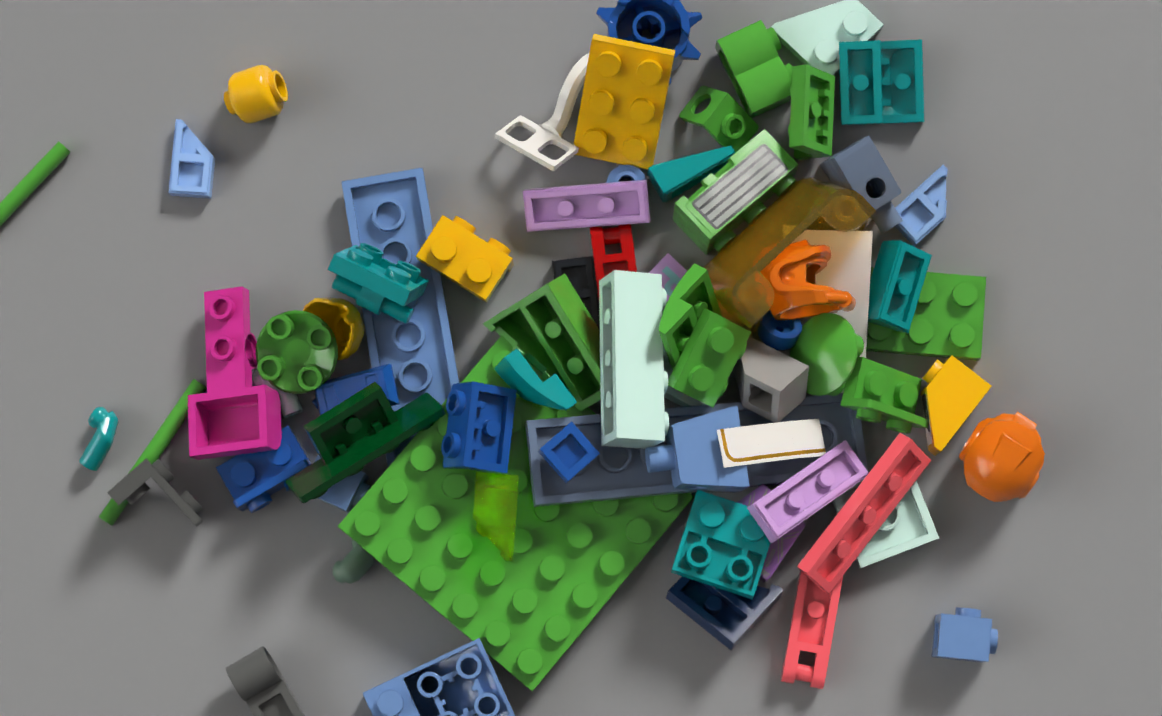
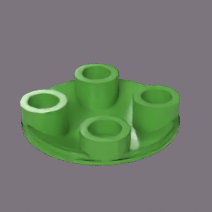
[256,310,338,394]
[790,313,864,396]

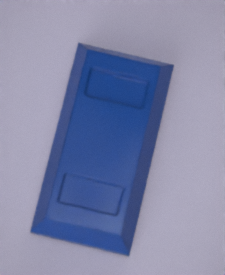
[315,364,400,415]

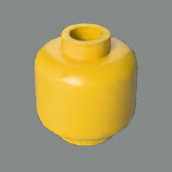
[224,65,288,123]

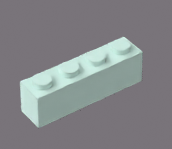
[599,270,669,449]

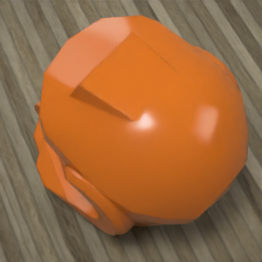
[754,239,856,320]
[959,411,1045,502]

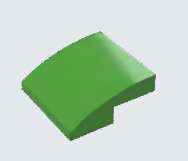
[659,263,722,370]

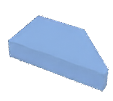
[168,119,215,199]
[895,164,948,247]

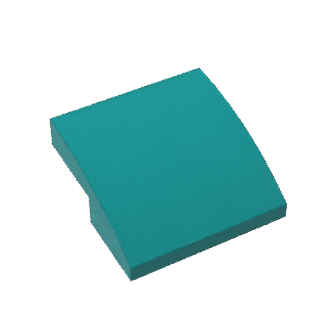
[839,39,925,125]

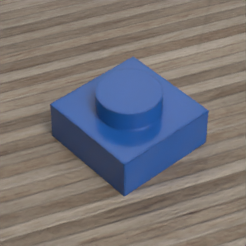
[538,421,600,483]

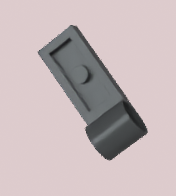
[226,646,305,716]

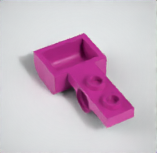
[188,286,282,460]

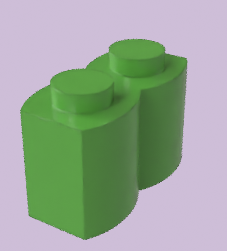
[715,20,793,118]

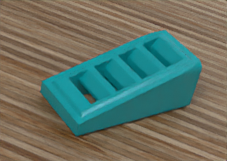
[647,145,735,202]

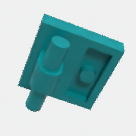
[327,243,429,324]
[671,490,770,599]

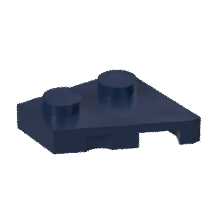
[666,576,783,651]

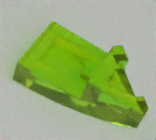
[473,472,519,561]

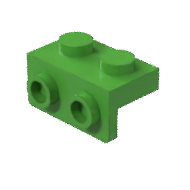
[668,308,751,408]

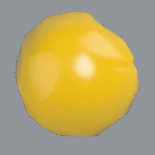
[303,297,365,360]

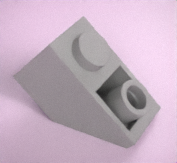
[733,337,809,423]

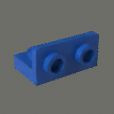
[441,381,517,474]
[216,425,311,513]

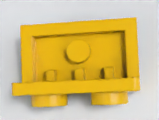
[416,215,514,303]

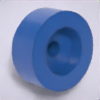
[757,310,802,351]

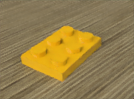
[573,34,676,170]

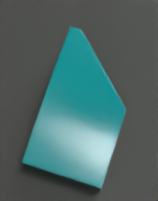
[494,349,577,411]

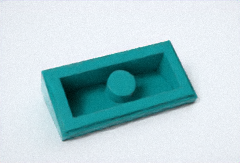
[868,240,932,333]

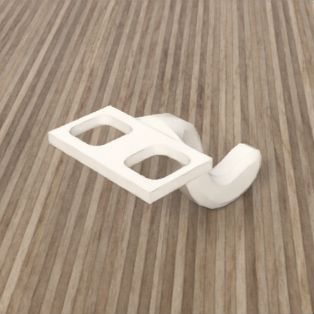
[495,53,589,171]

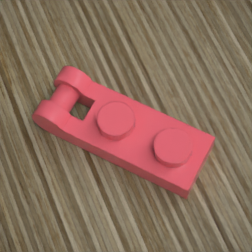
[781,570,843,689]

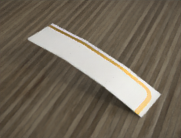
[717,419,826,468]

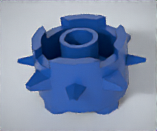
[596,0,702,85]

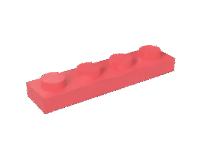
[797,433,931,594]

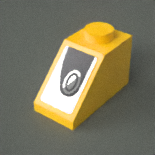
[920,355,992,456]

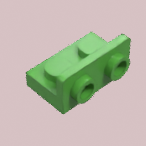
[788,64,835,160]
[840,357,929,434]

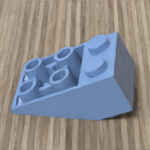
[363,638,515,716]

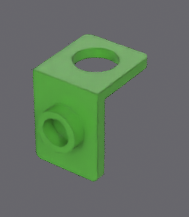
[679,85,759,153]

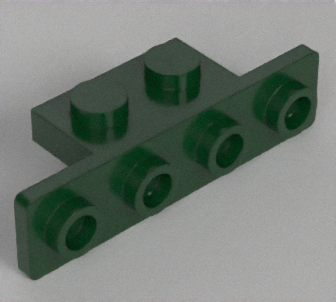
[286,382,445,503]

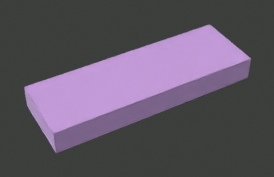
[523,180,651,232]
[747,440,868,543]

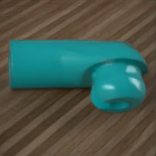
[79,407,118,471]

